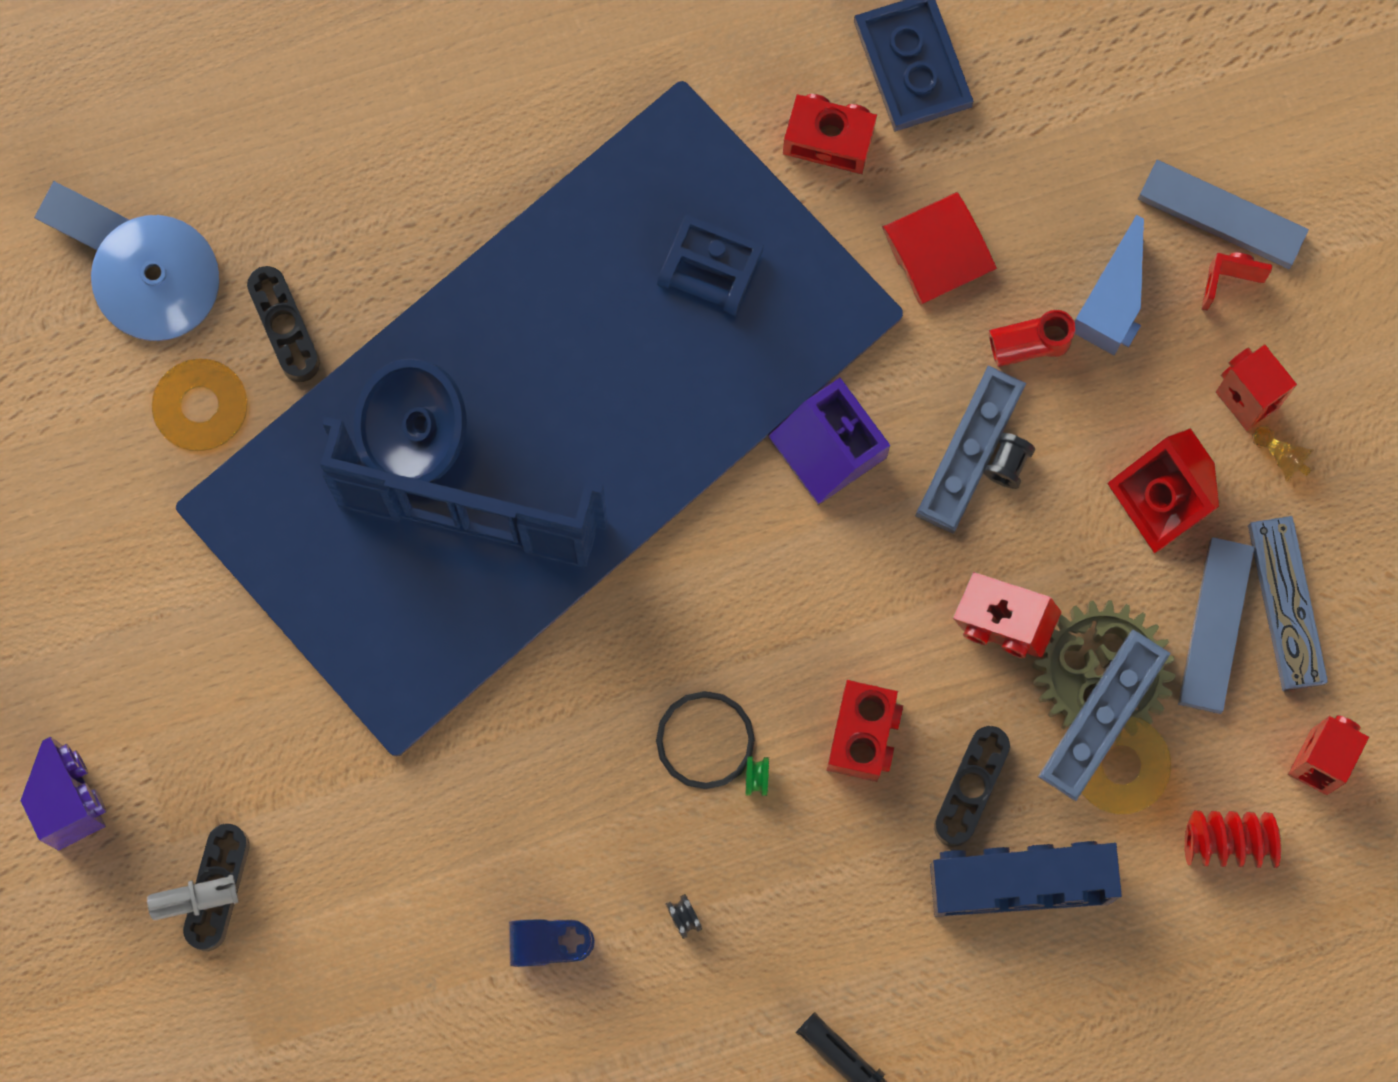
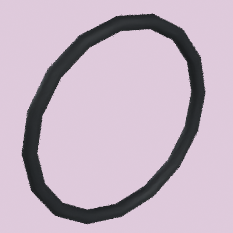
[656,691,755,789]

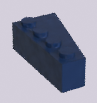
[930,841,1122,917]

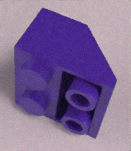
[769,378,890,505]
[20,737,107,851]

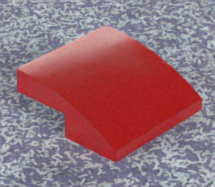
[882,192,997,304]

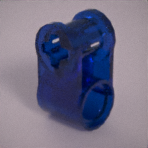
[509,919,595,967]

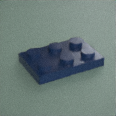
[854,0,974,132]

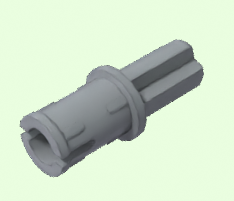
[147,875,239,920]

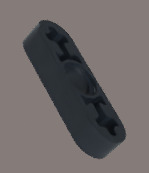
[247,266,320,382]
[934,726,1010,846]
[183,824,250,951]

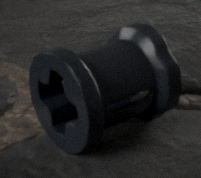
[984,433,1036,489]

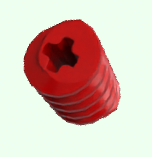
[1184,810,1282,868]

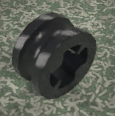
[665,894,702,939]

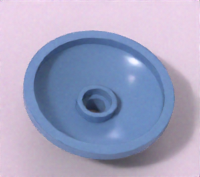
[91,215,219,341]

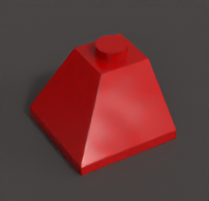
[1107,428,1219,553]

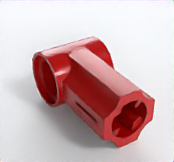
[988,310,1075,367]

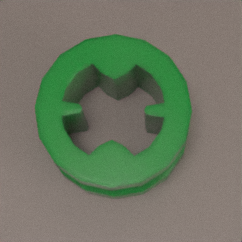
[745,756,769,797]

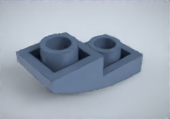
[34,181,129,250]

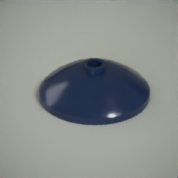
[354,359,467,483]

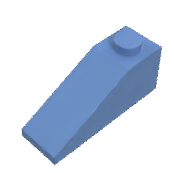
[1075,215,1144,356]

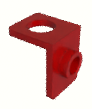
[1201,252,1272,311]

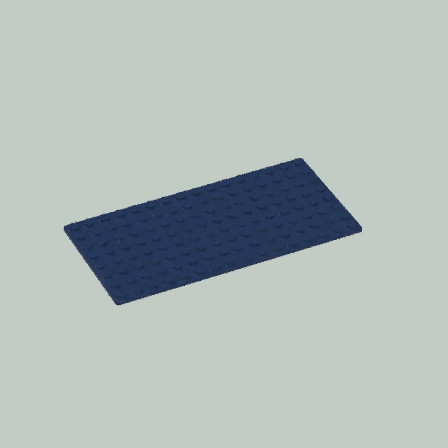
[176,81,903,757]

